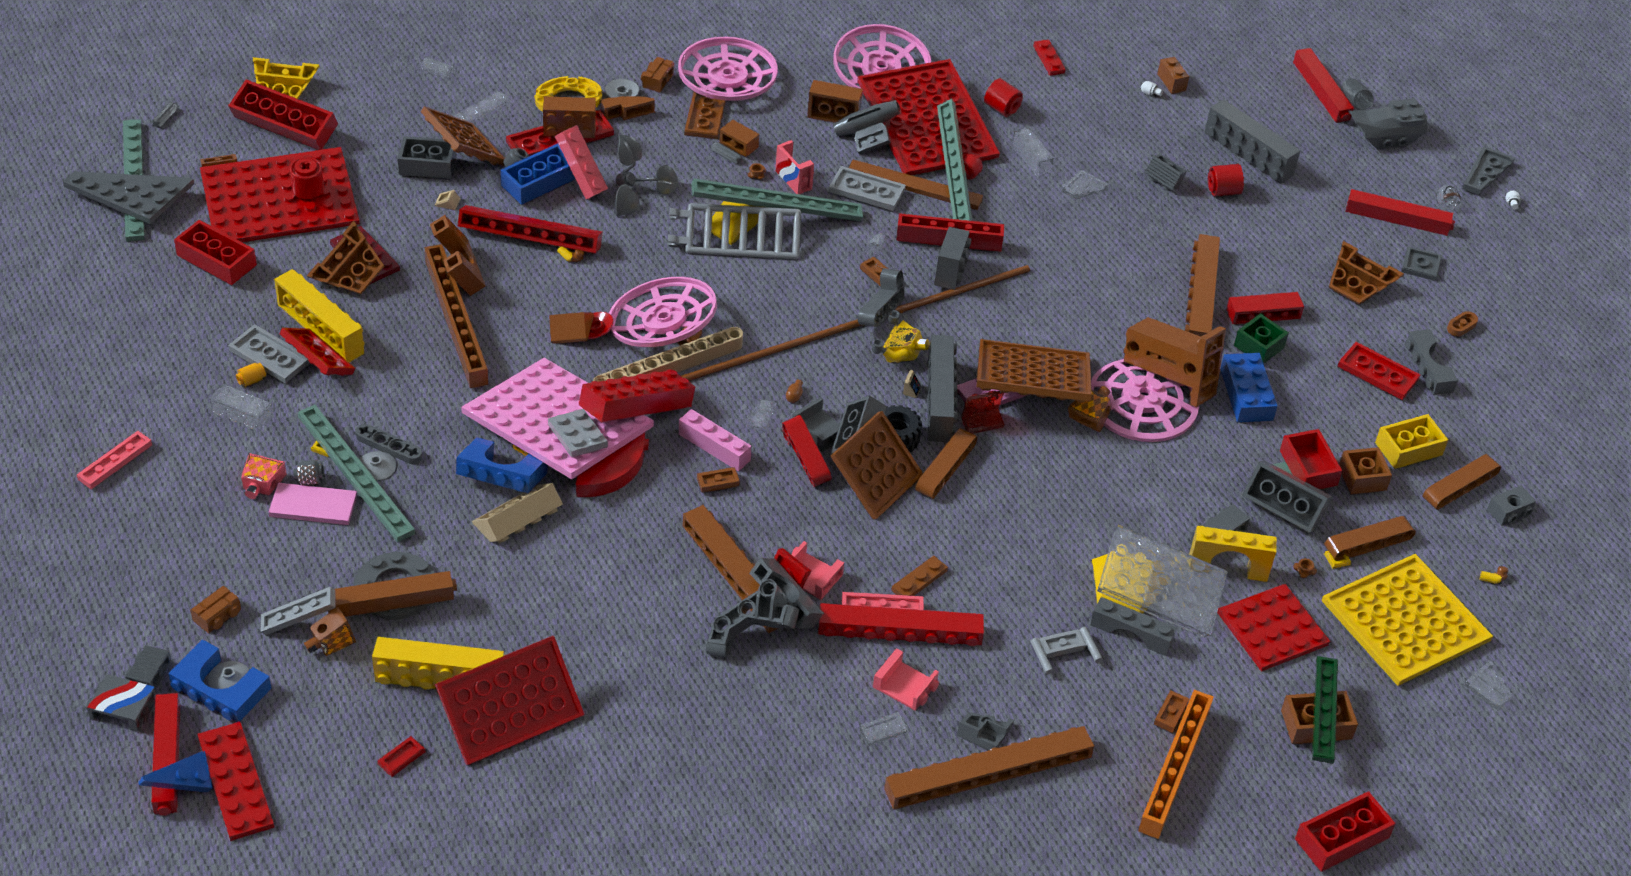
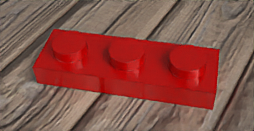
[1033,39,1066,76]

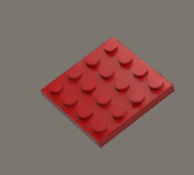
[1217,584,1330,672]

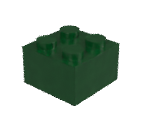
[1234,313,1289,364]

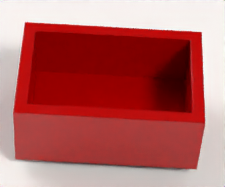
[1280,429,1342,489]

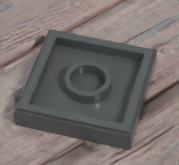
[1401,246,1442,281]

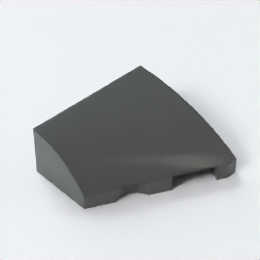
[957,712,1014,750]

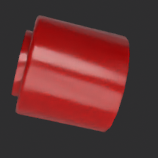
[984,78,1023,117]
[290,157,324,199]
[1208,164,1244,197]

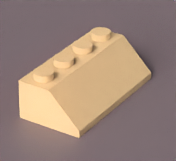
[472,483,563,543]

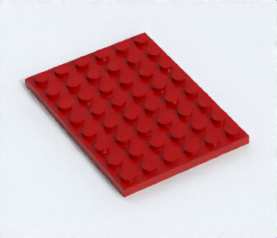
[857,59,1000,175]
[200,147,360,242]

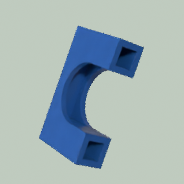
[456,437,548,494]
[169,639,271,722]

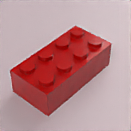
[174,220,257,285]
[1295,791,1396,872]

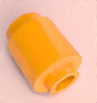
[236,363,266,387]

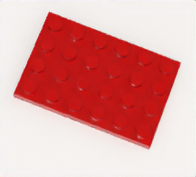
[435,635,585,765]

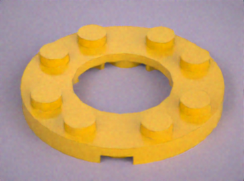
[534,76,602,112]

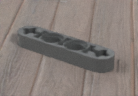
[355,424,422,464]

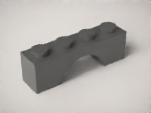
[1405,329,1458,395]
[750,558,824,629]
[1090,597,1177,656]

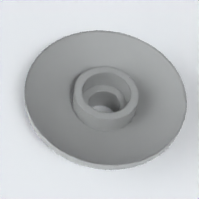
[605,79,639,98]
[359,451,396,481]
[208,661,249,689]

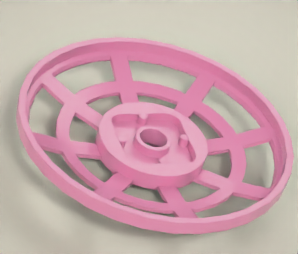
[833,24,931,94]
[678,37,778,101]
[609,277,717,347]
[1091,359,1199,442]

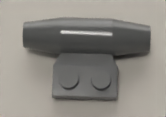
[833,100,901,154]

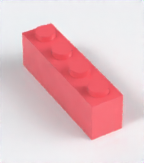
[555,125,608,200]

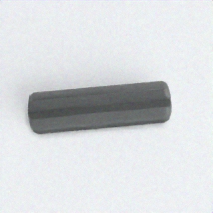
[152,102,177,128]
[712,142,742,164]

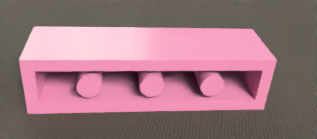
[679,409,751,472]

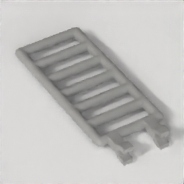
[668,203,801,260]

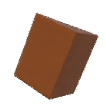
[549,312,594,344]

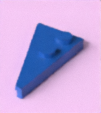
[139,751,212,792]

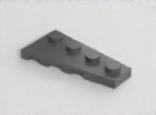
[1463,146,1516,195]

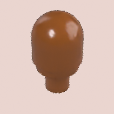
[785,379,803,403]

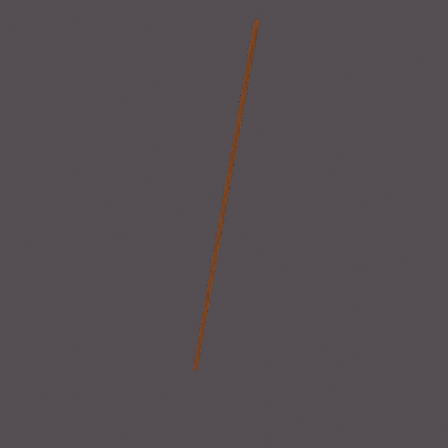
[681,265,1030,381]

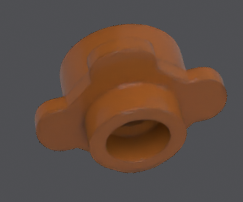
[748,163,766,179]
[1293,558,1317,578]

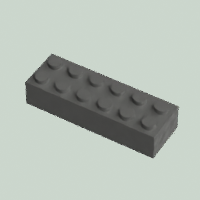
[1205,99,1301,184]
[927,335,957,442]

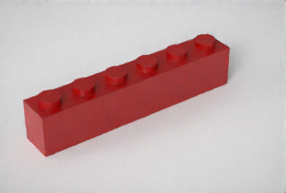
[896,213,1004,252]

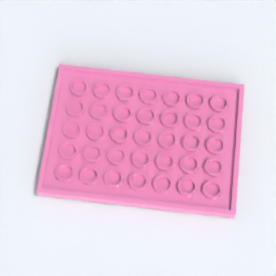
[461,358,654,479]

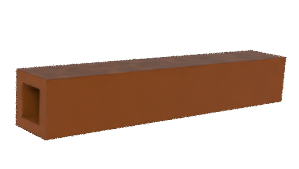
[328,571,457,617]

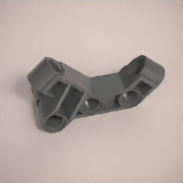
[706,579,799,657]

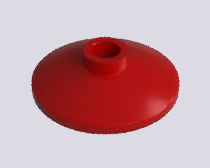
[588,312,614,339]

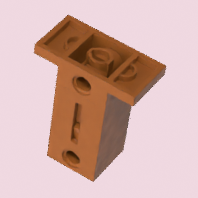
[1124,317,1226,407]

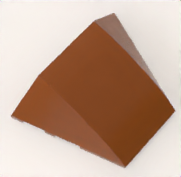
[307,221,385,294]
[1329,241,1404,304]

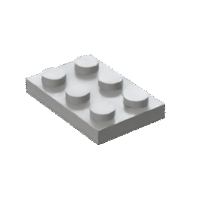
[548,409,608,458]

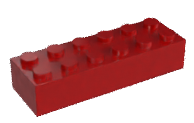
[228,79,338,150]
[578,369,696,422]

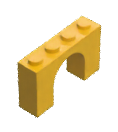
[1188,526,1277,582]

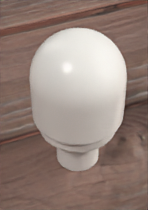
[1141,81,1163,96]
[1506,191,1521,210]

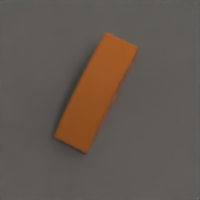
[600,96,655,121]

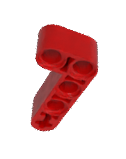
[782,415,832,487]

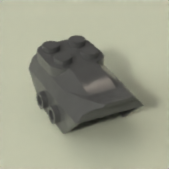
[1349,99,1427,149]

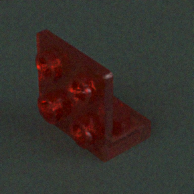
[961,390,1005,434]

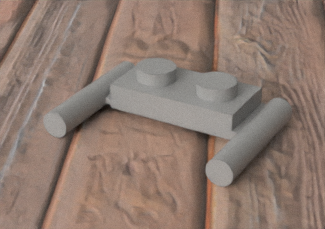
[1030,627,1103,675]

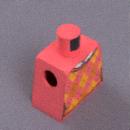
[241,453,286,499]

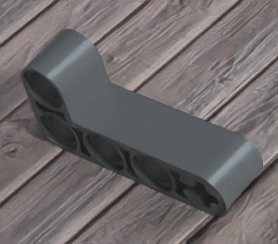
[858,268,905,327]

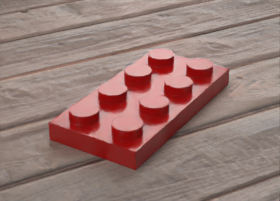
[279,327,356,376]
[1337,342,1421,400]

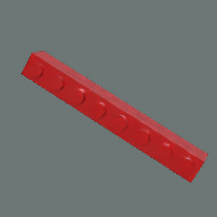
[457,205,603,253]
[818,603,984,646]

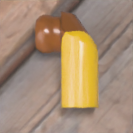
[557,246,584,262]
[1480,566,1509,584]

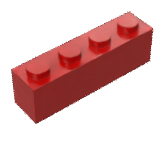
[1226,292,1304,325]

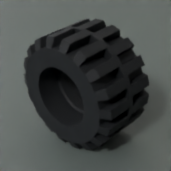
[885,405,922,452]

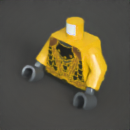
[872,310,930,363]

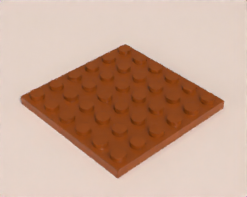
[976,339,1092,403]

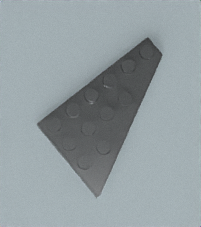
[63,171,194,224]

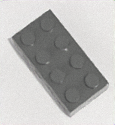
[1242,460,1333,532]

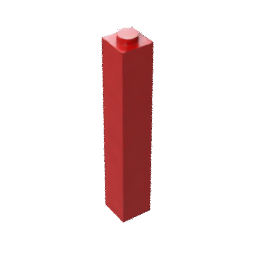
[1293,48,1354,123]
[1345,189,1455,236]
[151,693,180,815]

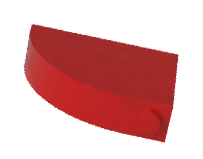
[576,432,649,497]

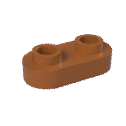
[1447,311,1478,336]

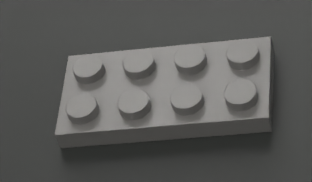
[829,166,906,211]
[228,324,310,384]

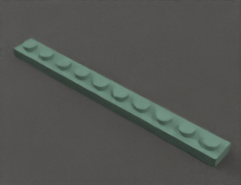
[937,99,972,221]
[123,119,145,242]
[691,178,863,222]
[298,405,415,543]

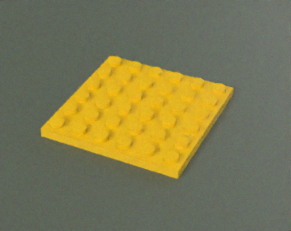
[1321,554,1493,686]

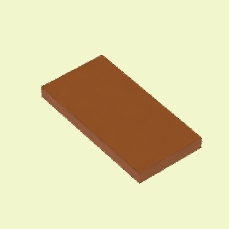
[684,91,726,139]

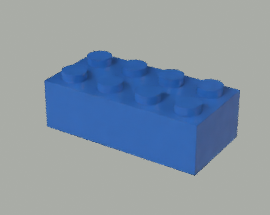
[501,144,575,205]
[1220,353,1278,423]

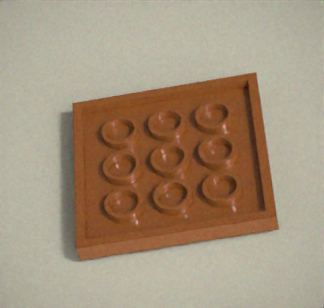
[421,106,505,166]
[831,411,923,519]

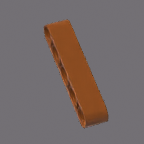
[915,428,978,499]
[1422,454,1502,510]
[1324,516,1416,561]

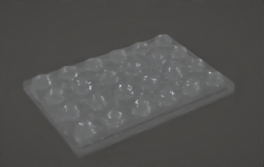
[1097,524,1228,638]

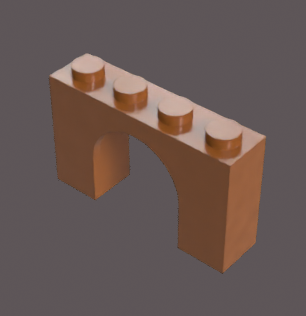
[430,215,486,296]

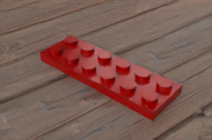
[506,110,614,157]
[197,722,274,841]

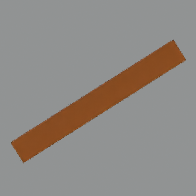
[848,159,983,210]

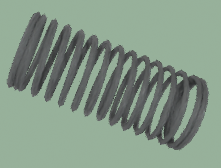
[1341,78,1374,110]

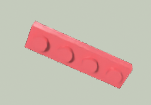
[77,431,152,489]
[842,592,924,610]

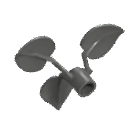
[615,135,678,216]

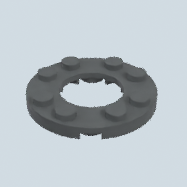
[354,551,435,620]

